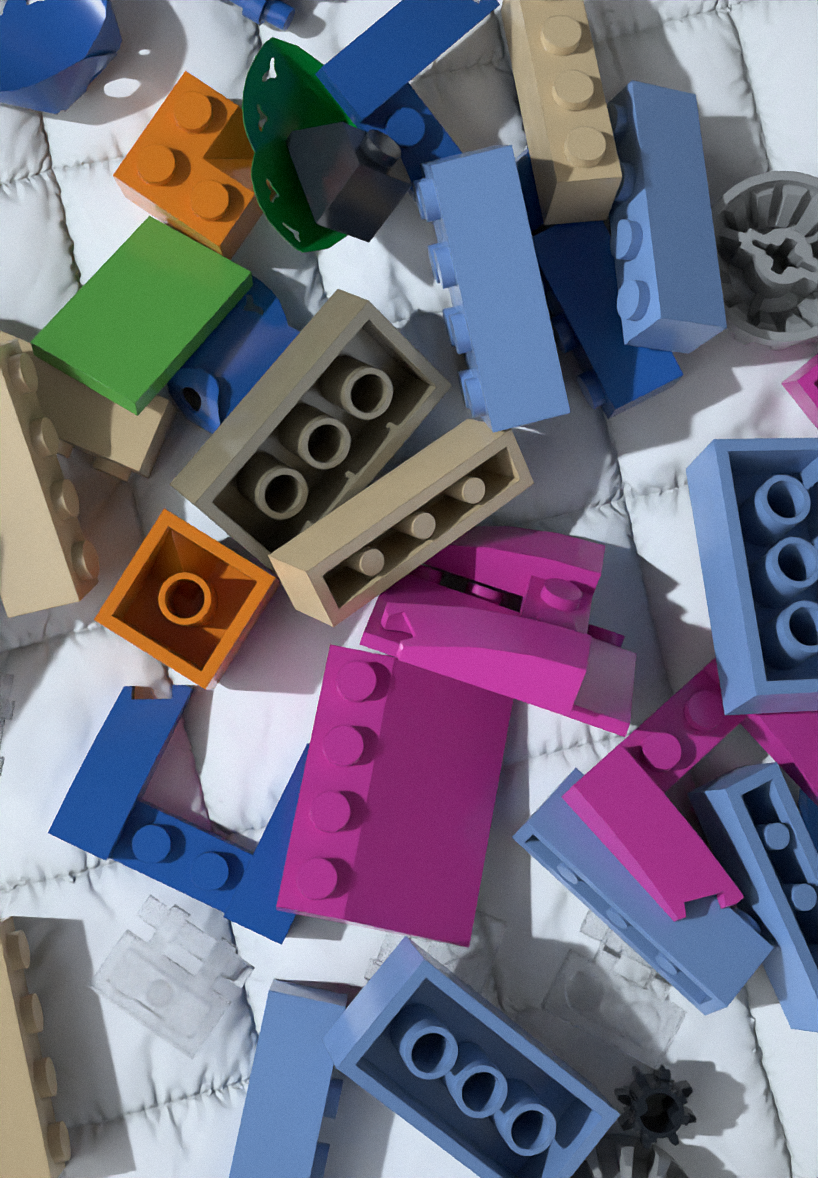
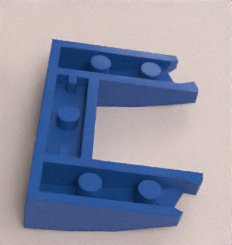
[315,0,543,233]
[48,685,310,945]

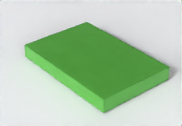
[31,215,253,416]

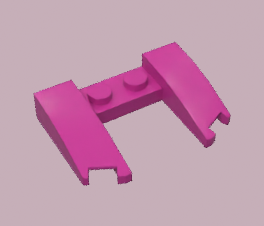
[381,526,605,717]
[561,657,818,922]

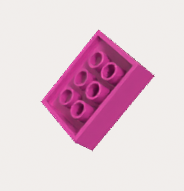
[359,565,637,737]
[276,644,514,948]

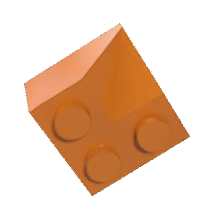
[113,70,277,260]
[94,508,281,690]

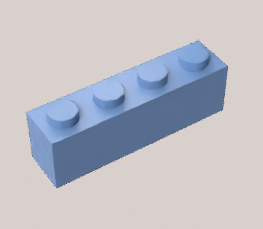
[607,80,727,354]
[687,762,818,1033]
[512,768,774,1016]
[229,979,348,1178]

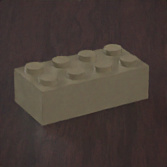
[169,289,453,576]

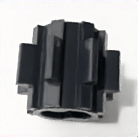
[614,1062,697,1149]

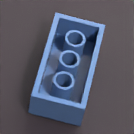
[412,145,571,433]
[686,438,818,715]
[321,936,620,1178]

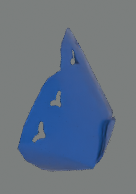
[0,0,123,114]
[167,275,300,434]

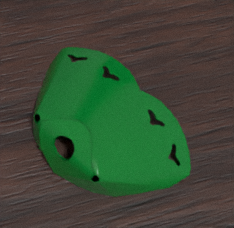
[242,37,357,253]

